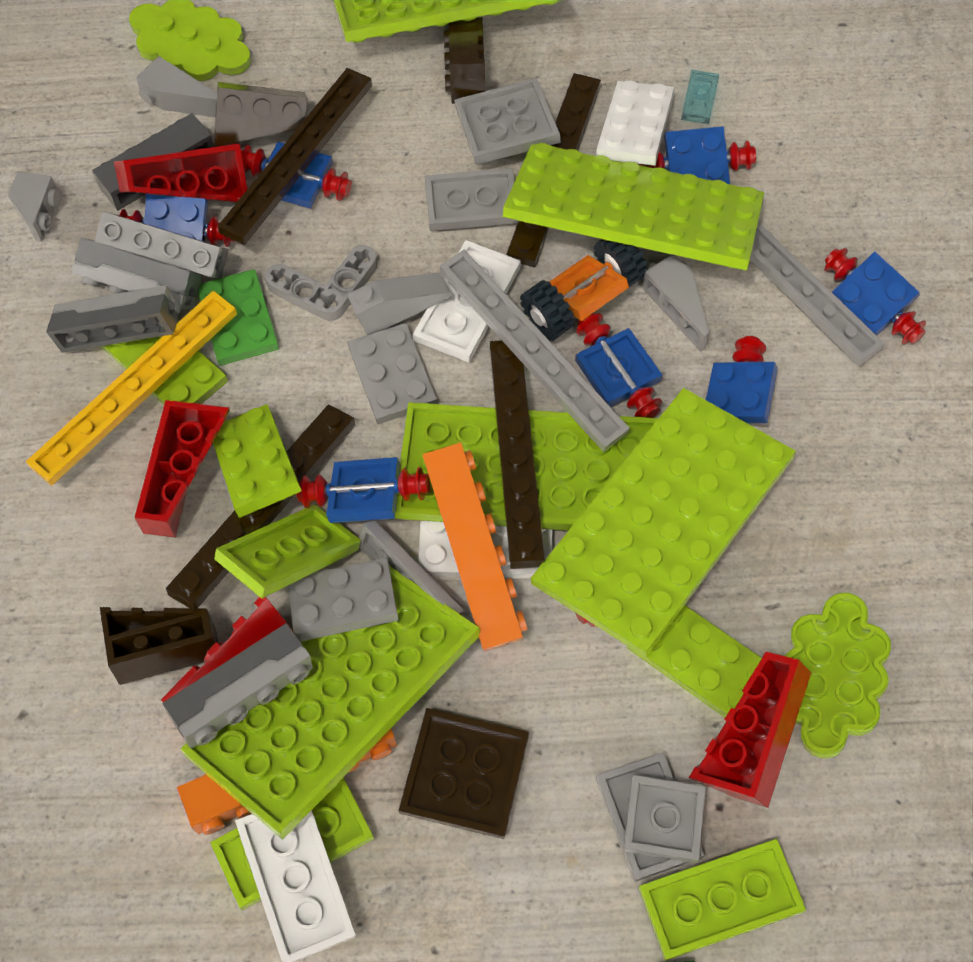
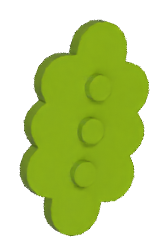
[129,0,251,81]
[785,593,891,759]

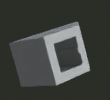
[8,171,61,242]

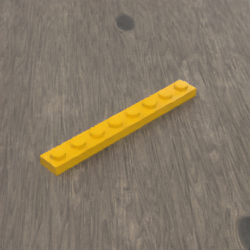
[26,291,237,486]

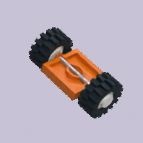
[520,239,648,341]

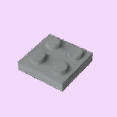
[623,775,706,863]

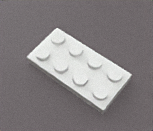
[596,81,674,166]
[413,240,521,363]
[418,521,552,579]
[235,810,357,962]

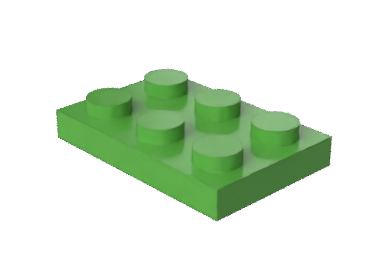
[198,269,279,366]

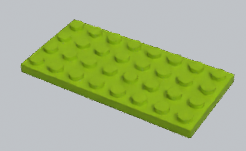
[333,0,562,43]
[502,143,764,271]
[531,388,796,658]
[394,402,659,531]
[180,566,480,840]

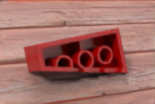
[114,143,248,202]
[134,400,230,538]
[161,597,294,702]
[688,652,811,808]

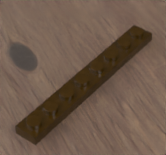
[218,68,372,245]
[506,73,601,268]
[490,340,545,569]
[166,404,355,611]

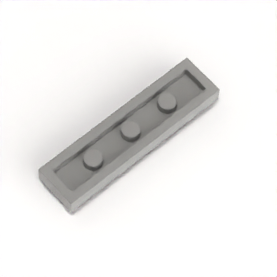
[359,520,464,615]

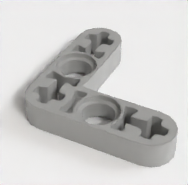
[265,245,377,321]

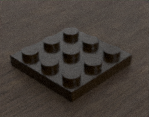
[398,708,529,839]

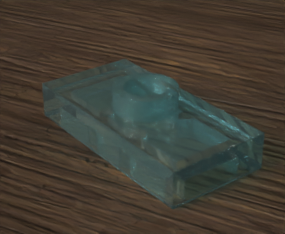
[681,70,719,125]

